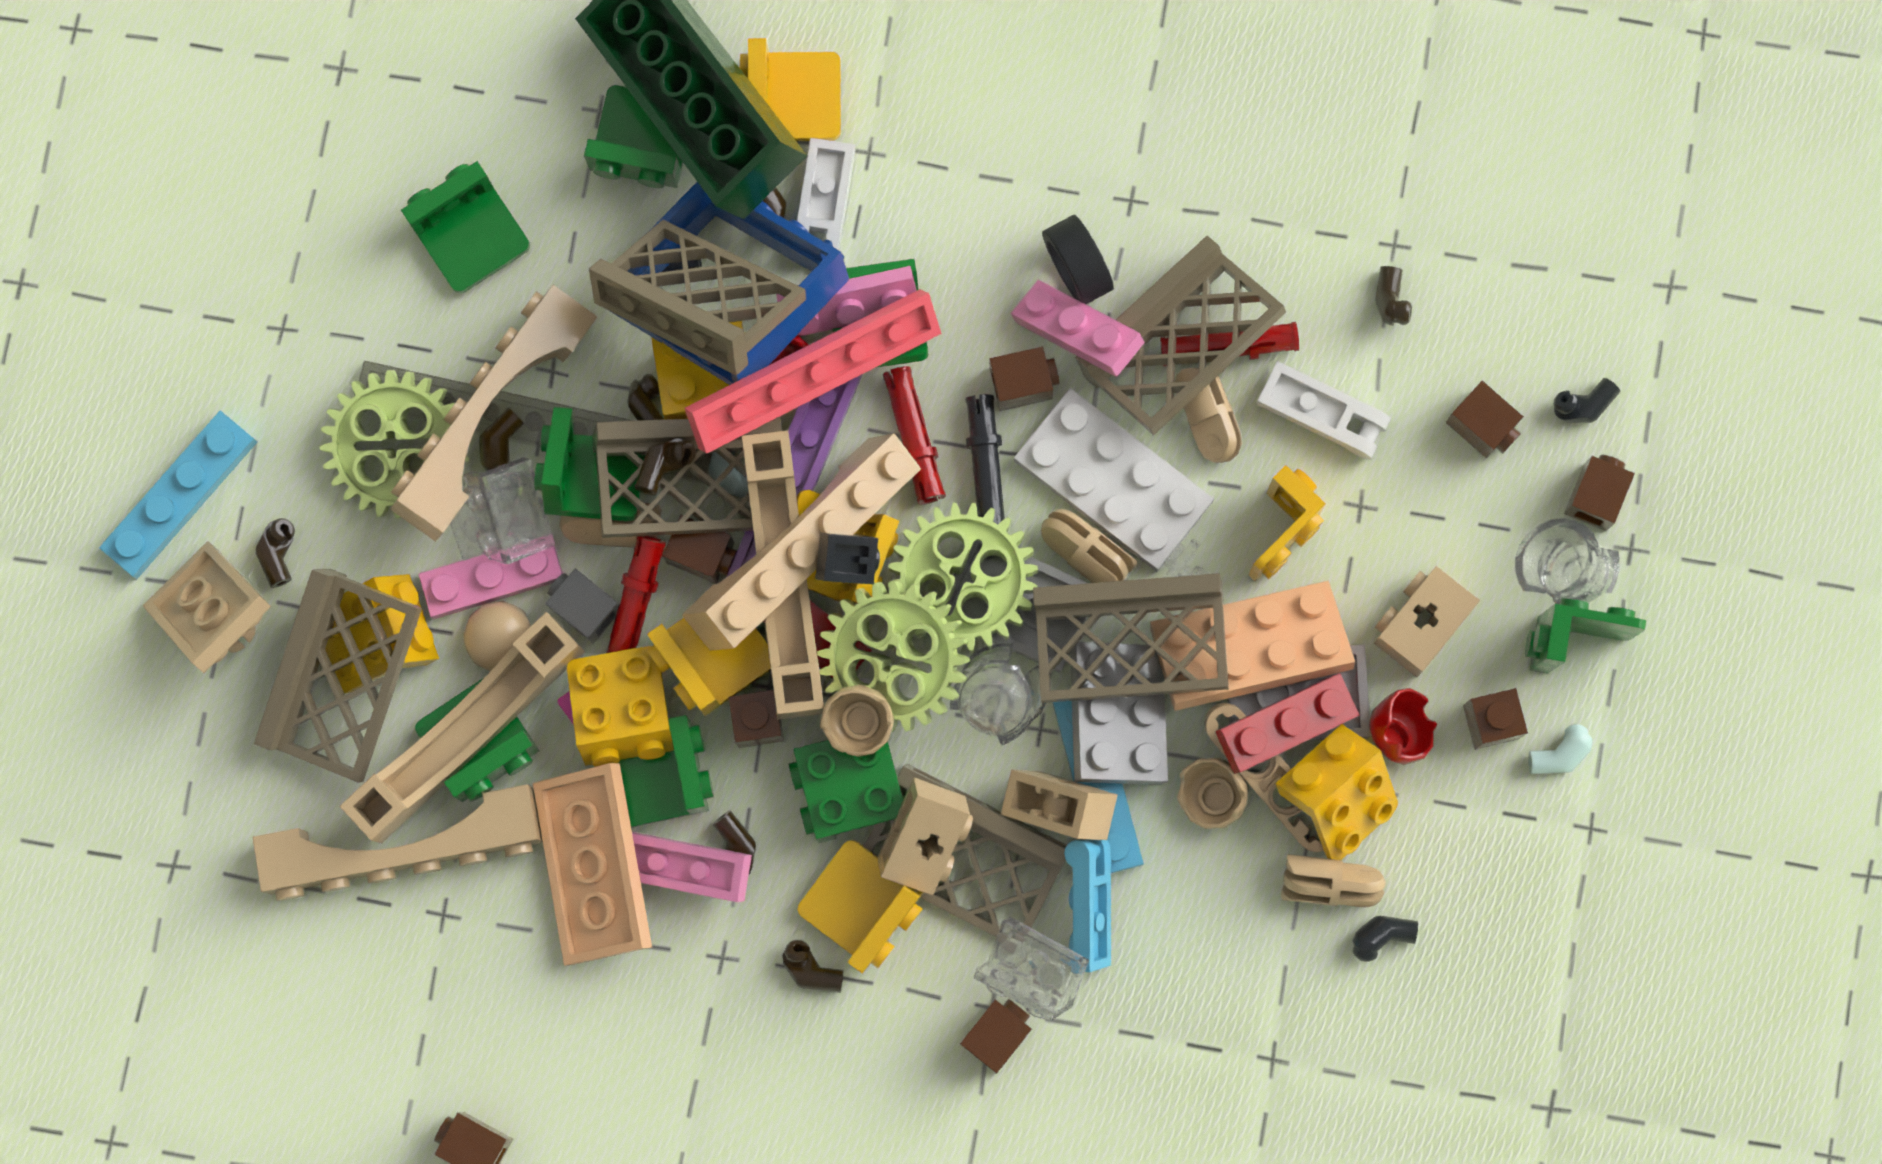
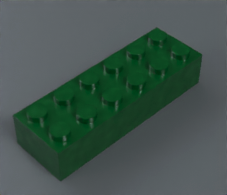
[575,0,807,219]

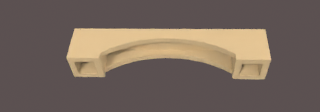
[390,285,597,542]
[742,430,824,720]
[682,433,921,651]
[339,612,585,844]
[252,784,543,901]

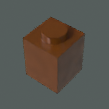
[989,346,1060,411]
[1446,380,1524,459]
[1564,455,1635,531]
[662,514,737,584]
[1463,688,1528,750]
[729,690,784,748]
[960,998,1032,1074]
[434,1112,513,1164]

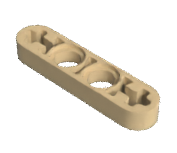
[1204,702,1324,852]

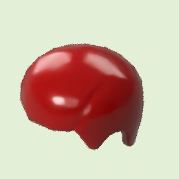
[1369,688,1437,765]

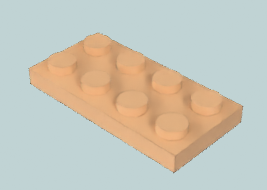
[1150,581,1355,711]
[533,763,652,966]

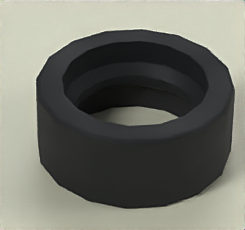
[1042,215,1114,304]

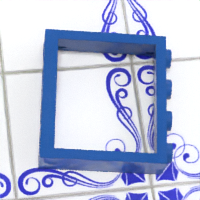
[608,182,849,385]

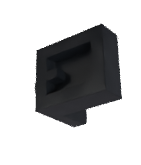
[815,532,880,585]

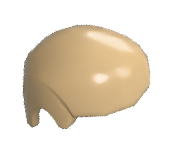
[464,601,531,671]
[820,685,894,757]
[1177,758,1248,829]

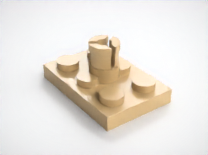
[143,541,271,673]

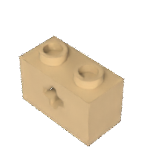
[1374,566,1480,677]
[1001,769,1118,840]
[878,778,973,895]

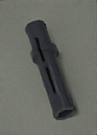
[965,394,1005,525]

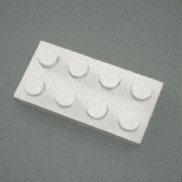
[1014,388,1214,572]

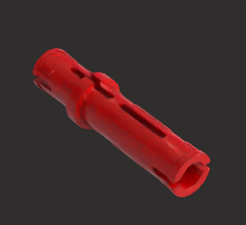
[1160,321,1299,367]
[882,366,946,505]
[606,536,666,653]

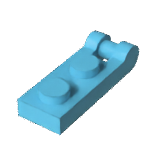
[1064,839,1111,972]

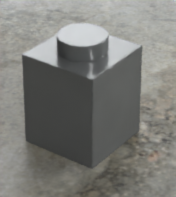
[545,568,619,644]

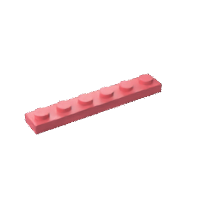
[684,289,942,454]

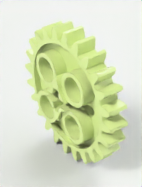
[319,370,471,519]
[888,503,1038,653]
[817,580,970,732]

